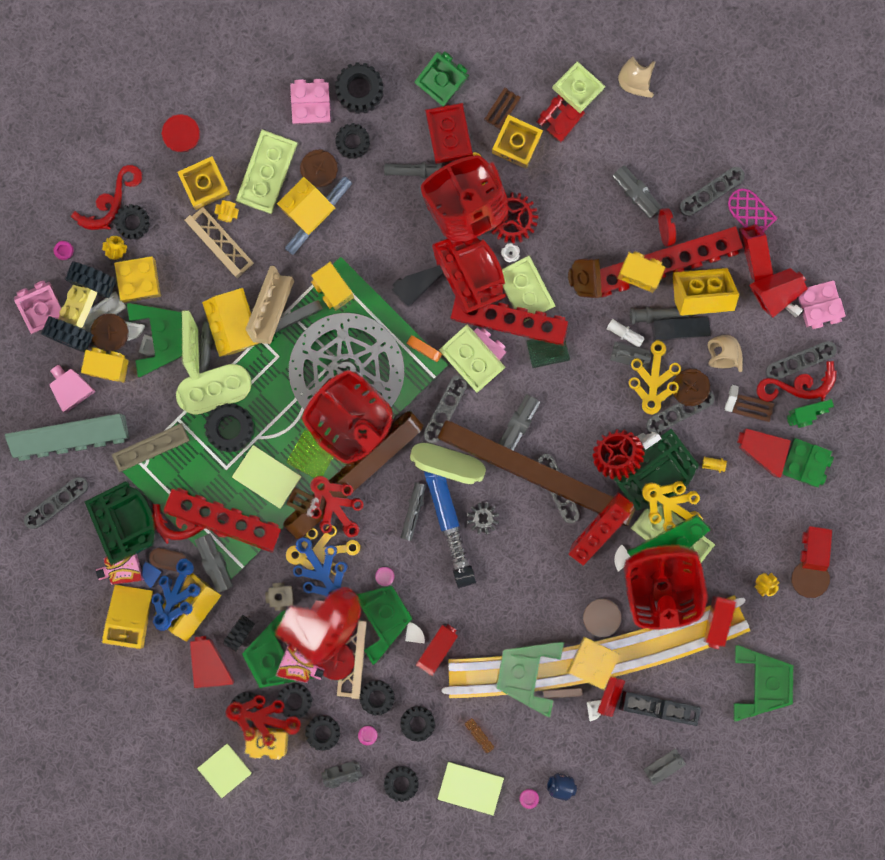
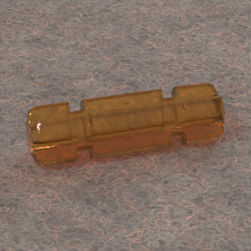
[465,718,494,753]

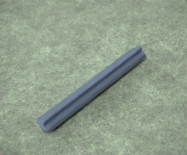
[285,177,352,255]

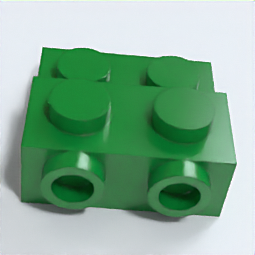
[414,51,469,106]
[787,399,834,428]
[782,438,834,488]

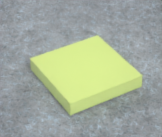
[552,62,605,113]
[197,743,252,798]

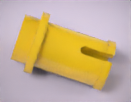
[702,456,727,473]

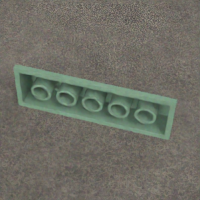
[5,414,129,461]

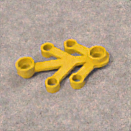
[629,341,681,415]
[642,481,703,531]
[286,525,360,575]

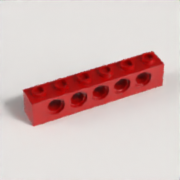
[451,297,569,346]
[163,488,281,553]

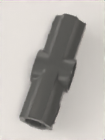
[612,165,662,219]
[499,394,541,451]
[194,533,234,593]

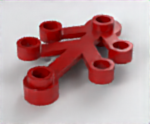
[310,476,364,537]
[226,695,301,746]

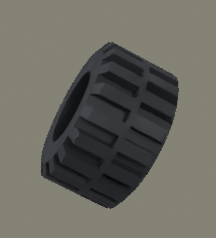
[335,62,384,114]
[204,403,255,452]

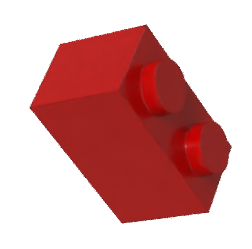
[800,526,832,571]

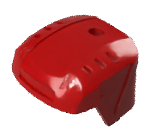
[421,155,509,241]
[302,370,393,463]
[624,545,707,630]
[276,587,361,666]

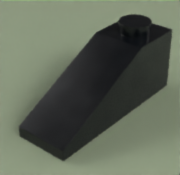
[392,266,444,308]
[652,317,711,342]

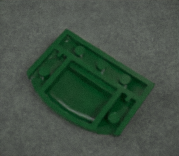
[614,429,699,511]
[84,481,155,566]

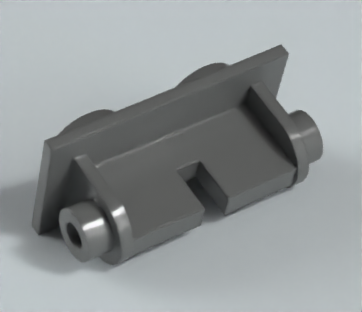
[610,342,651,370]
[643,748,686,785]
[321,761,363,788]

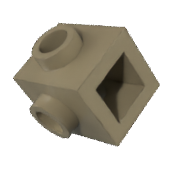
[265,583,294,611]

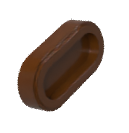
[149,548,187,572]

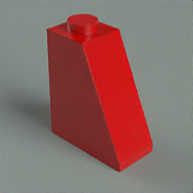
[739,224,773,282]
[749,268,808,318]
[737,429,791,478]
[704,596,737,649]
[416,624,458,675]
[190,636,234,688]

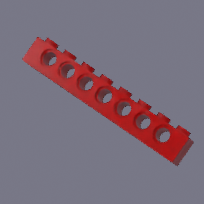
[600,226,743,298]

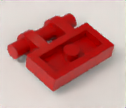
[536,95,585,142]

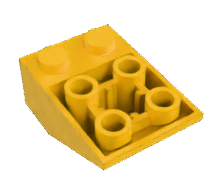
[102,585,153,649]

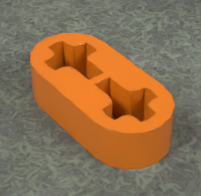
[406,335,442,362]

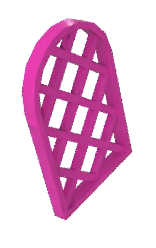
[728,189,778,232]

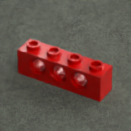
[568,493,634,566]

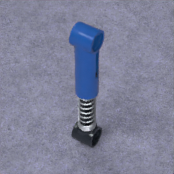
[424,471,476,589]

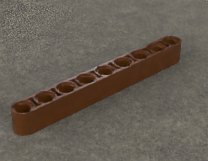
[283,411,423,539]

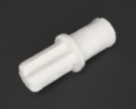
[607,319,644,347]

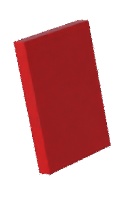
[425,103,473,164]

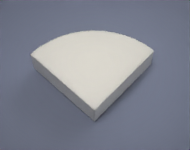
[785,303,803,317]
[125,321,145,341]
[725,385,739,412]
[637,432,661,450]
[614,545,631,571]
[406,622,425,643]
[587,700,601,721]

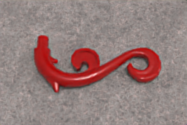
[71,165,142,230]
[756,361,837,402]
[152,504,229,544]

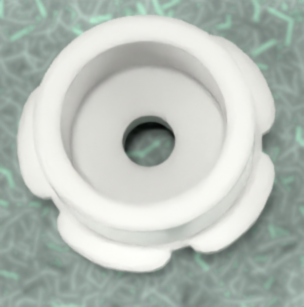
[501,244,520,262]

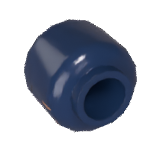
[547,773,577,801]

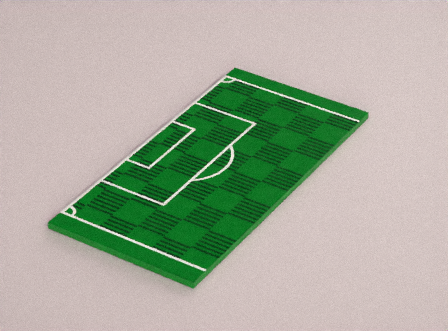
[123,257,448,580]

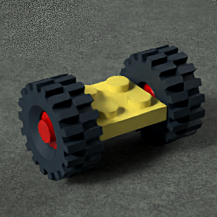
[41,261,117,353]

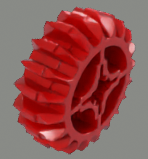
[492,192,538,244]
[592,429,645,480]

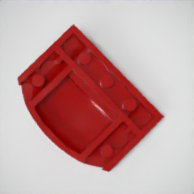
[432,237,506,314]

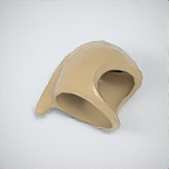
[618,57,655,97]
[707,335,743,372]

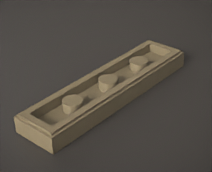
[111,423,190,472]

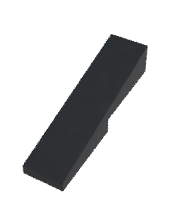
[619,691,701,726]

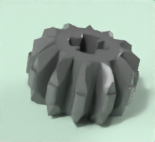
[467,502,499,534]

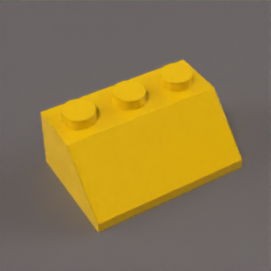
[673,268,739,316]
[202,288,259,357]
[153,572,221,642]

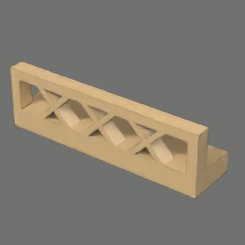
[185,207,254,278]
[246,266,294,344]
[337,620,367,699]

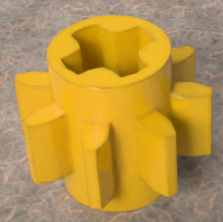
[214,200,239,223]
[102,236,127,260]
[755,573,780,597]

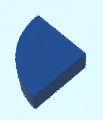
[142,561,162,588]

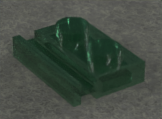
[526,339,570,368]

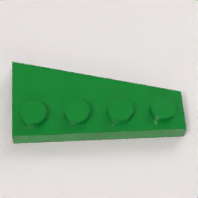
[627,515,710,556]

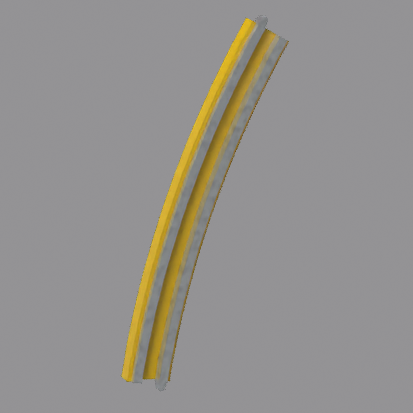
[442,595,750,698]

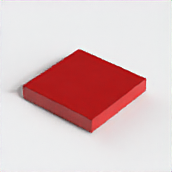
[597,676,626,717]

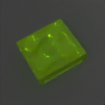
[286,429,333,478]

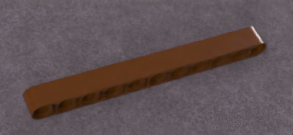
[437,420,635,526]

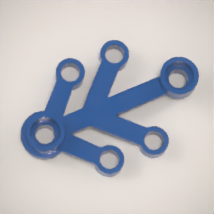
[293,537,348,598]
[151,558,200,631]

